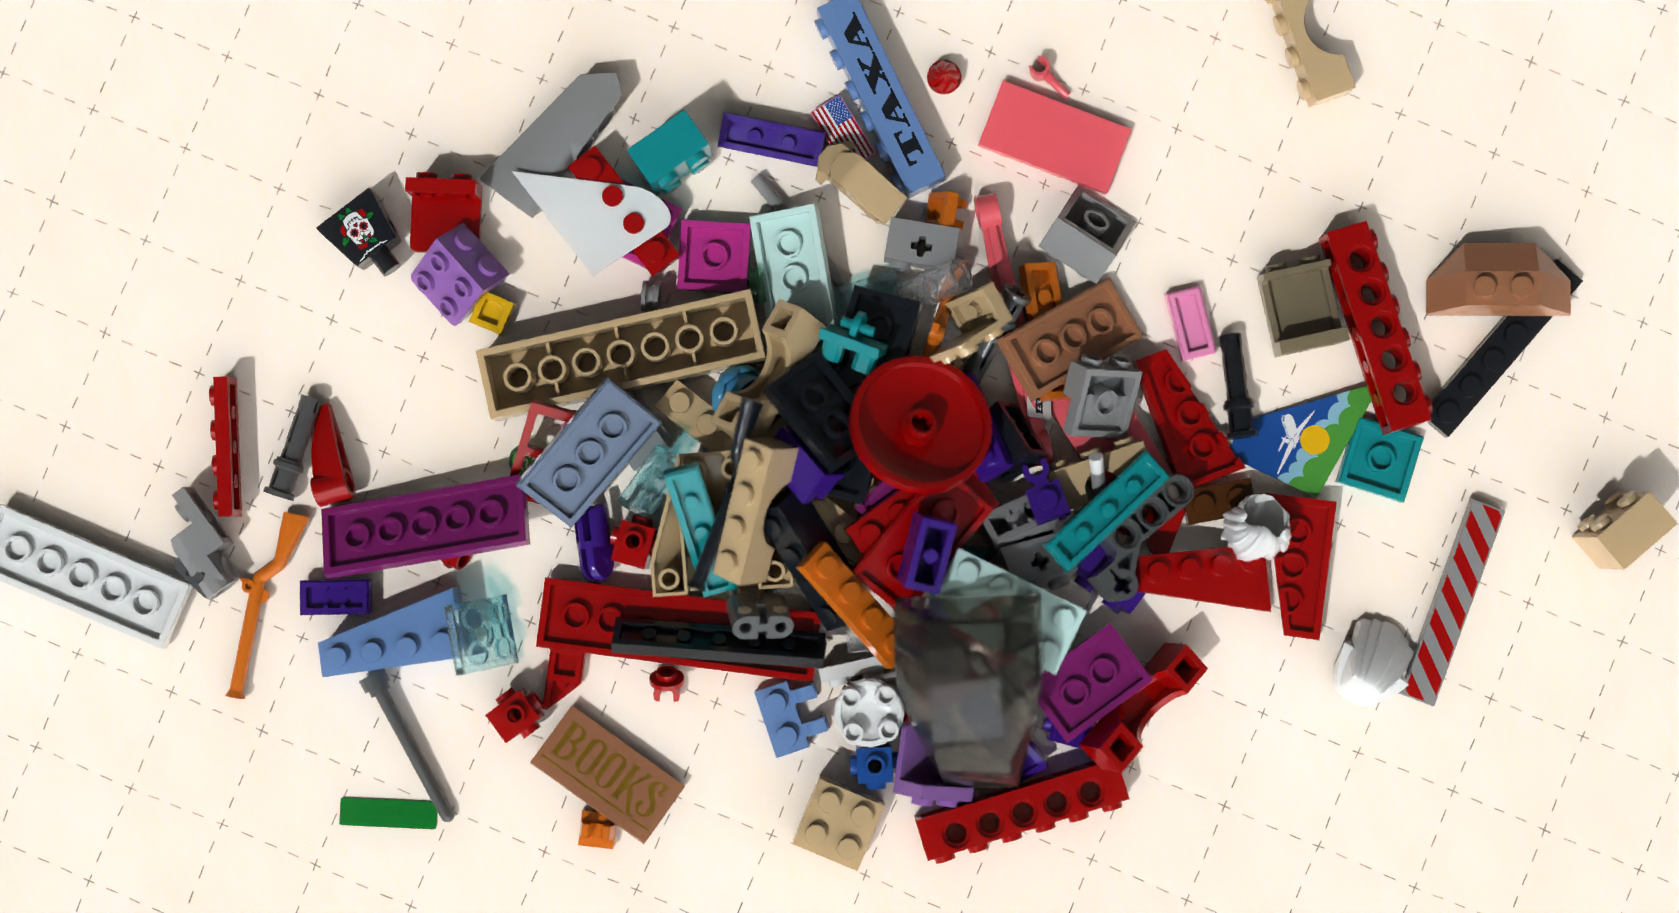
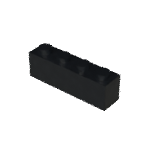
[763,489,861,631]

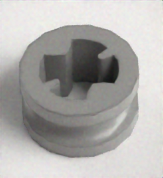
[641,280,662,312]

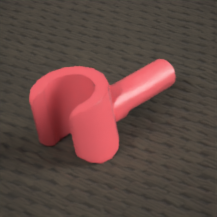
[1029,56,1070,99]

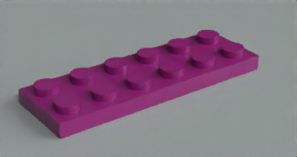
[321,474,531,579]

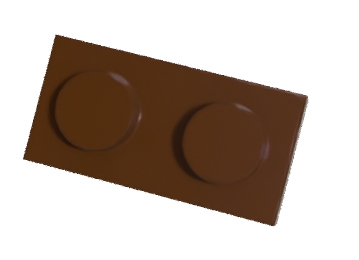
[1184,478,1254,525]

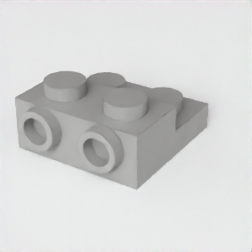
[1063,354,1143,438]

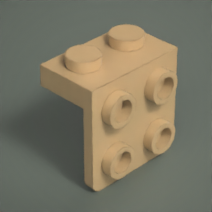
[927,282,1013,364]

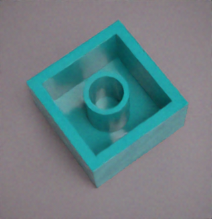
[627,110,713,195]

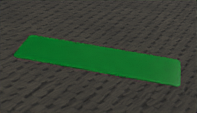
[339,797,437,830]

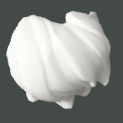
[1221,494,1292,562]

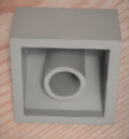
[1038,184,1136,284]

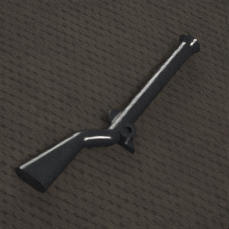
[686,397,763,592]

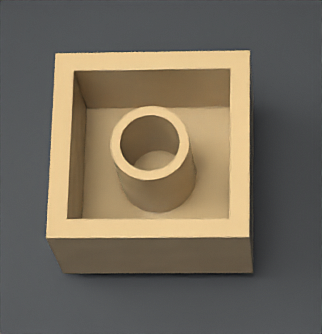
[1572,491,1678,570]
[792,774,885,871]

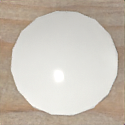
[834,678,904,747]

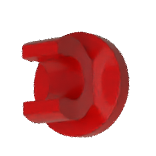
[649,666,684,702]

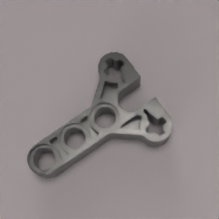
[1053,475,1194,603]

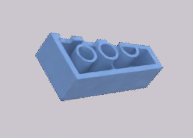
[318,587,469,678]

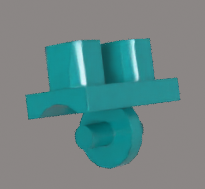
[818,311,889,374]

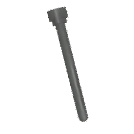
[359,669,455,822]

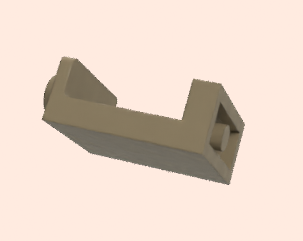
[1257,255,1350,358]

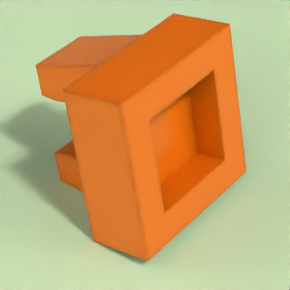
[924,191,967,229]
[578,809,617,849]

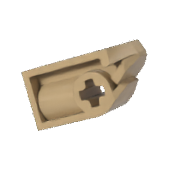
[815,141,907,225]

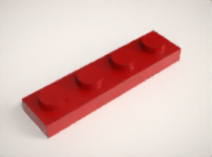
[568,146,681,278]
[209,376,242,517]

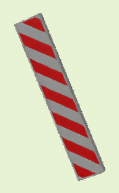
[1398,499,1505,706]

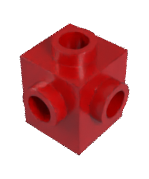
[610,514,659,570]
[485,687,545,743]

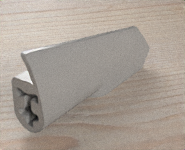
[480,73,623,219]

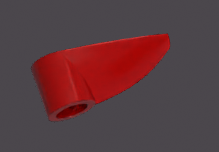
[310,403,356,507]

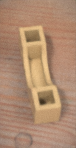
[1265,0,1356,108]
[710,299,826,438]
[713,437,799,586]

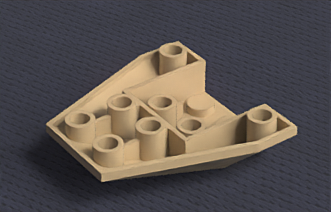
[650,450,794,597]

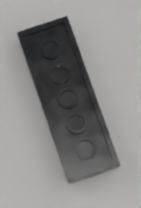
[827,285,923,506]

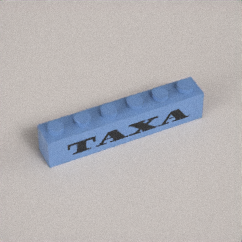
[814,0,946,200]

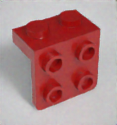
[405,172,483,253]

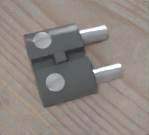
[726,587,794,639]

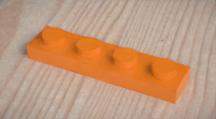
[1018,262,1071,402]
[797,542,914,669]

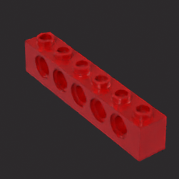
[1319,221,1433,435]
[914,761,1130,864]

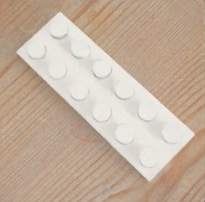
[0,504,193,649]

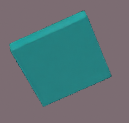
[1335,417,1424,503]

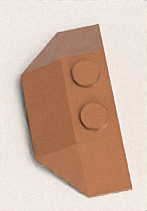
[1426,243,1571,316]

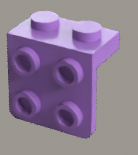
[411,223,510,326]
[893,722,974,808]

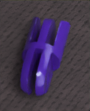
[574,504,614,581]

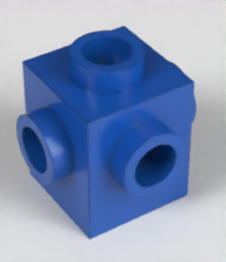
[849,743,898,790]

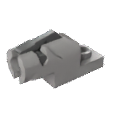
[171,487,239,599]

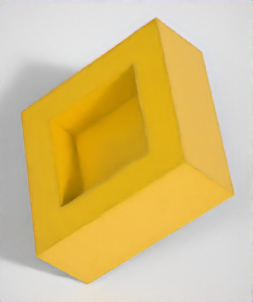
[468,292,516,336]

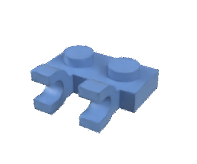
[754,680,830,758]

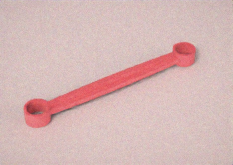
[974,193,1053,467]

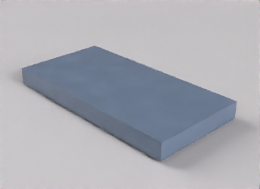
[516,376,662,528]

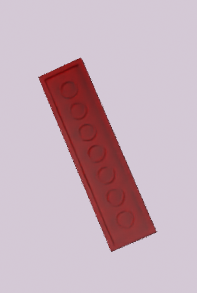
[536,577,821,682]

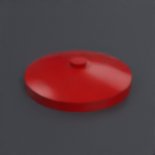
[849,356,992,494]

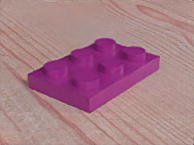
[1025,622,1153,743]

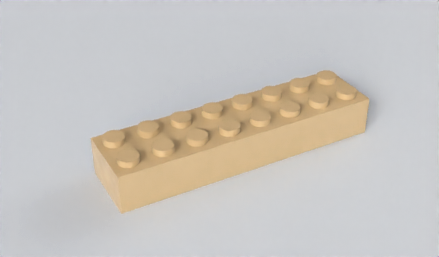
[475,289,766,421]

